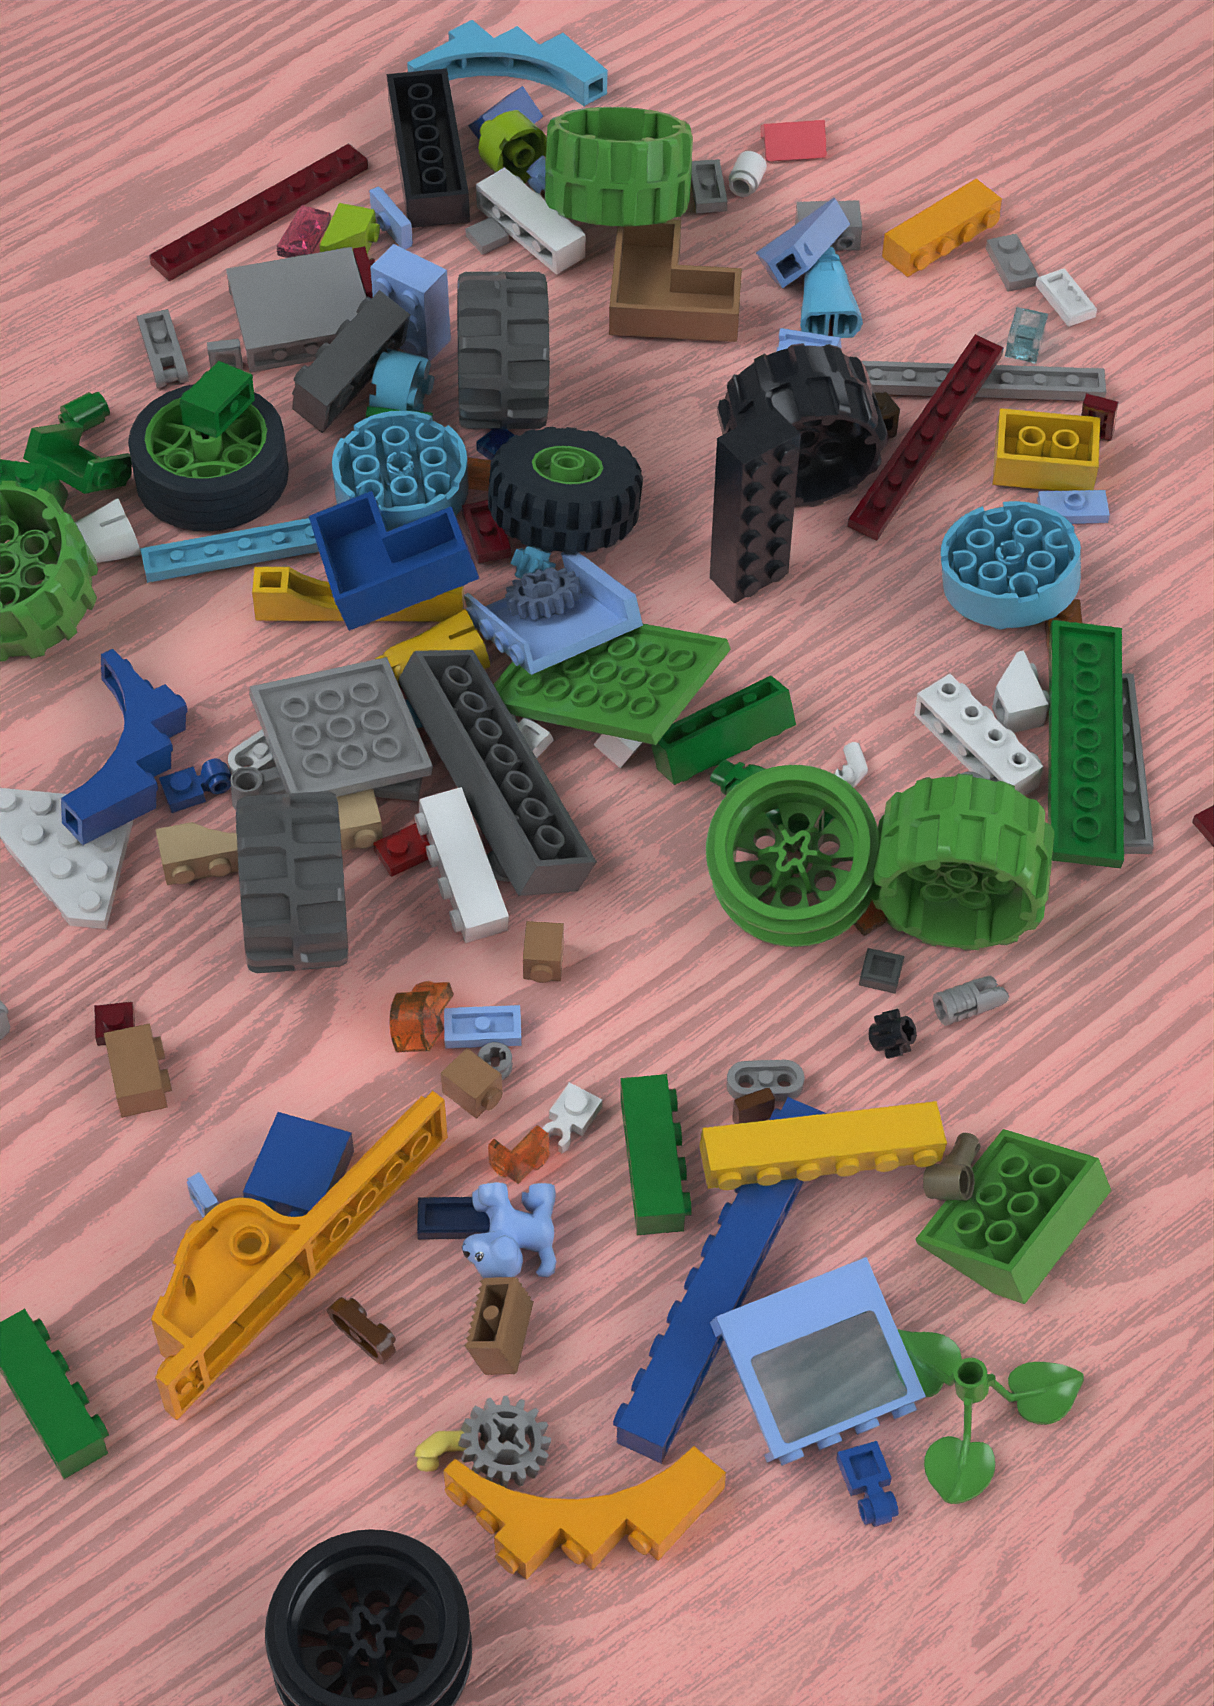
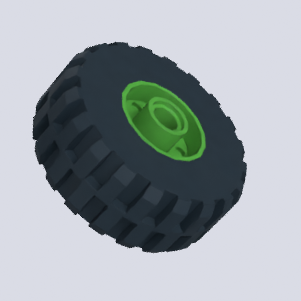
[488,427,643,554]

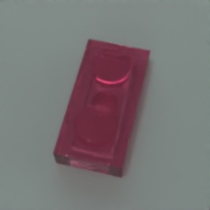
[277,205,331,258]

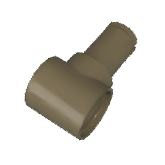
[923,1132,981,1201]

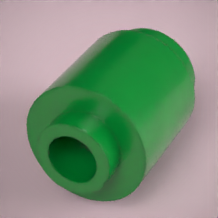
[58,392,110,433]

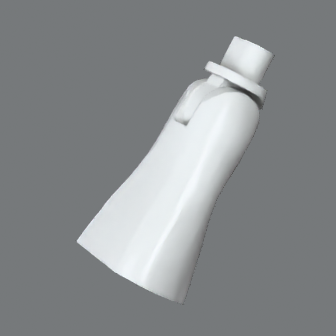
[35,498,141,563]

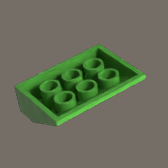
[915,1129,1111,1304]

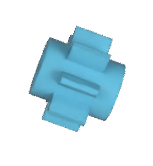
[510,546,556,579]

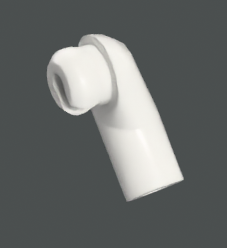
[835,742,868,788]

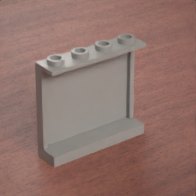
[226,247,366,373]

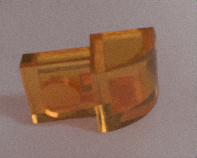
[389,981,454,1053]

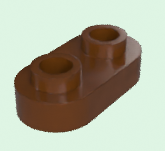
[327,1297,396,1364]

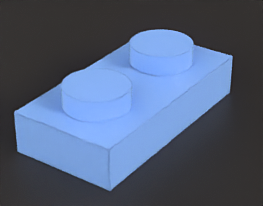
[444,1005,522,1049]

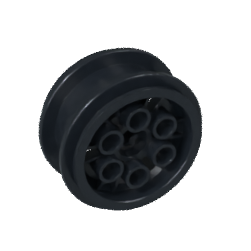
[265,1529,472,1706]

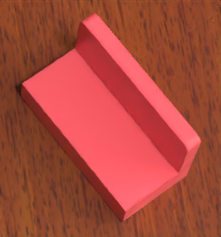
[760,120,827,162]

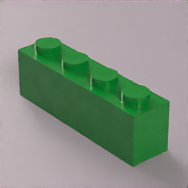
[651,675,796,785]
[620,1074,692,1236]
[0,1308,109,1479]

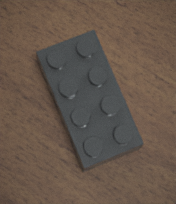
[292,290,410,433]

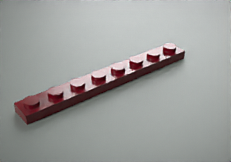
[149,143,368,281]
[847,334,1004,541]

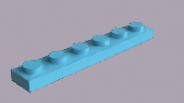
[140,518,319,583]

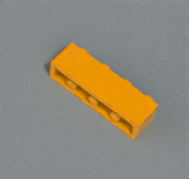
[882,178,1002,277]

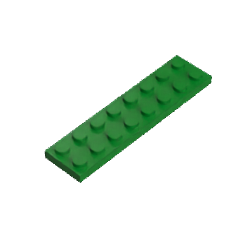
[1048,620,1124,869]

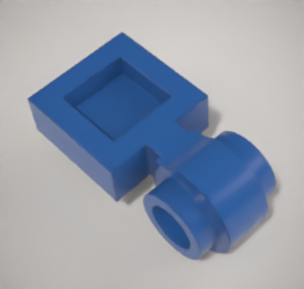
[159,758,231,813]
[836,1441,899,1527]

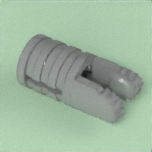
[933,975,1010,1026]

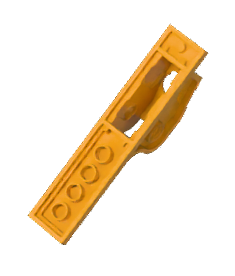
[151,1091,448,1420]

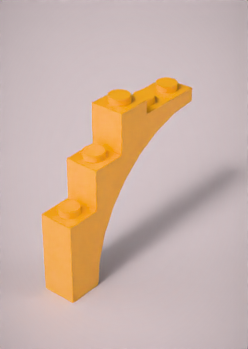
[443,1446,726,1580]

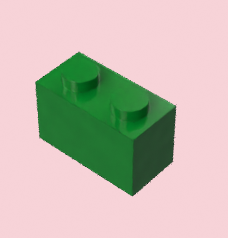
[180,361,255,439]

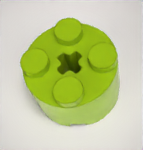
[478,110,547,183]

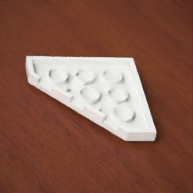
[0,788,134,929]

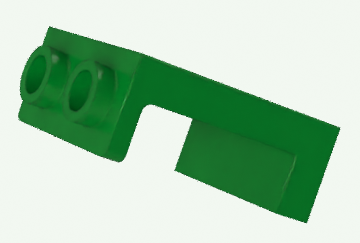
[23,421,132,494]

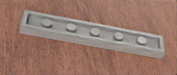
[1122,673,1154,854]

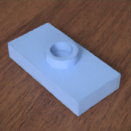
[369,186,413,249]
[1037,490,1110,524]

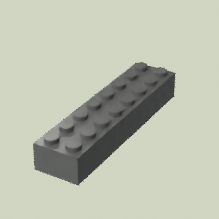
[398,650,597,896]

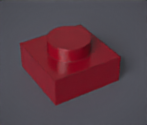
[94,1002,135,1046]

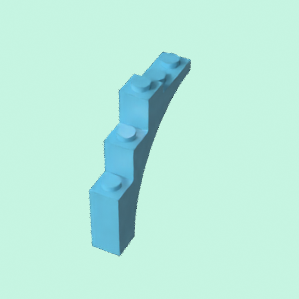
[407,20,608,106]

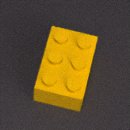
[992,408,1100,491]

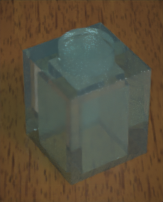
[1005,307,1048,363]

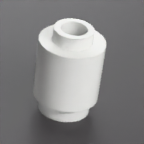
[728,151,767,197]

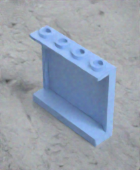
[464,552,643,675]

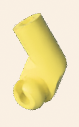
[414,1430,467,1472]

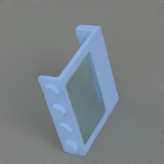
[710,1257,926,1466]

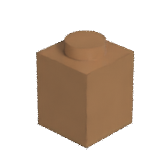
[523,921,564,983]
[441,1048,503,1119]

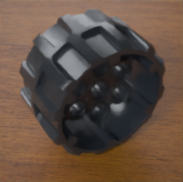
[717,343,888,507]

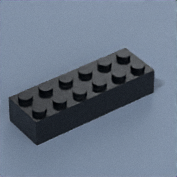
[386,68,470,228]
[709,407,801,604]

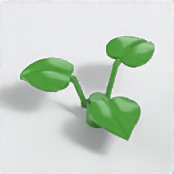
[892,1329,1084,1504]

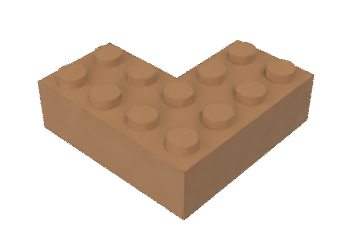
[609,219,742,342]

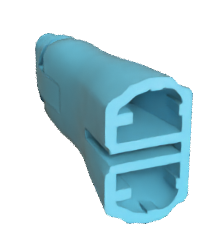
[800,247,863,338]

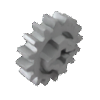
[458,1396,551,1488]

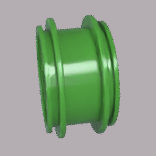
[706,765,880,947]

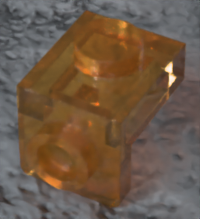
[488,1125,550,1184]

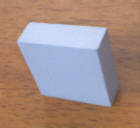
[187,1172,219,1218]

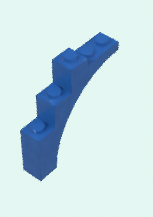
[61,649,188,845]

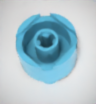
[369,348,434,412]

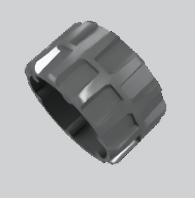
[457,272,550,429]
[236,791,349,973]

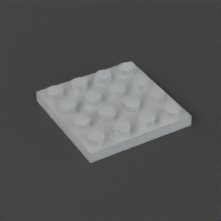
[249,657,433,797]

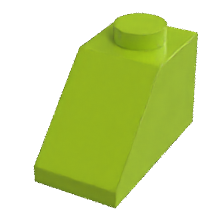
[319,203,380,254]

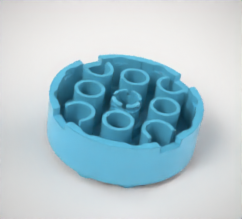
[332,411,469,531]
[941,501,1081,630]

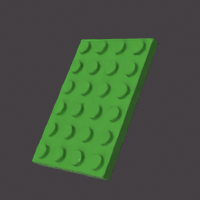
[493,623,731,745]

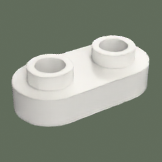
[228,730,276,775]

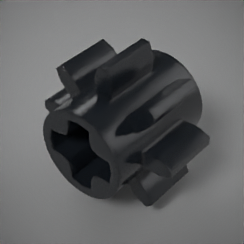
[868,1009,917,1059]

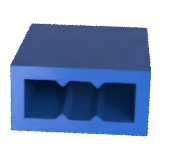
[243,1112,354,1217]

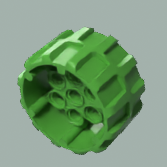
[545,107,693,227]
[0,481,98,661]
[871,774,1054,950]

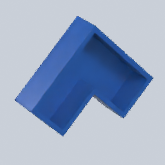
[308,491,480,631]

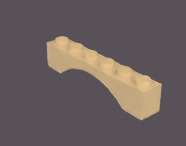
[156,789,383,885]

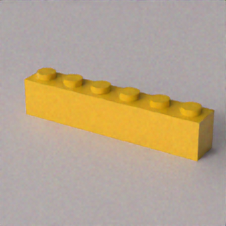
[699,1101,947,1190]

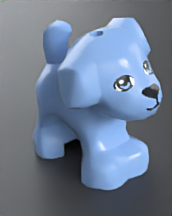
[462,1182,557,1279]

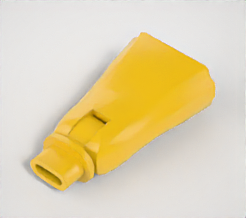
[375,609,490,688]

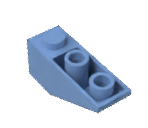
[756,198,850,288]

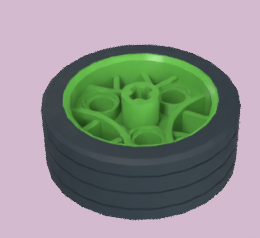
[128,384,289,531]

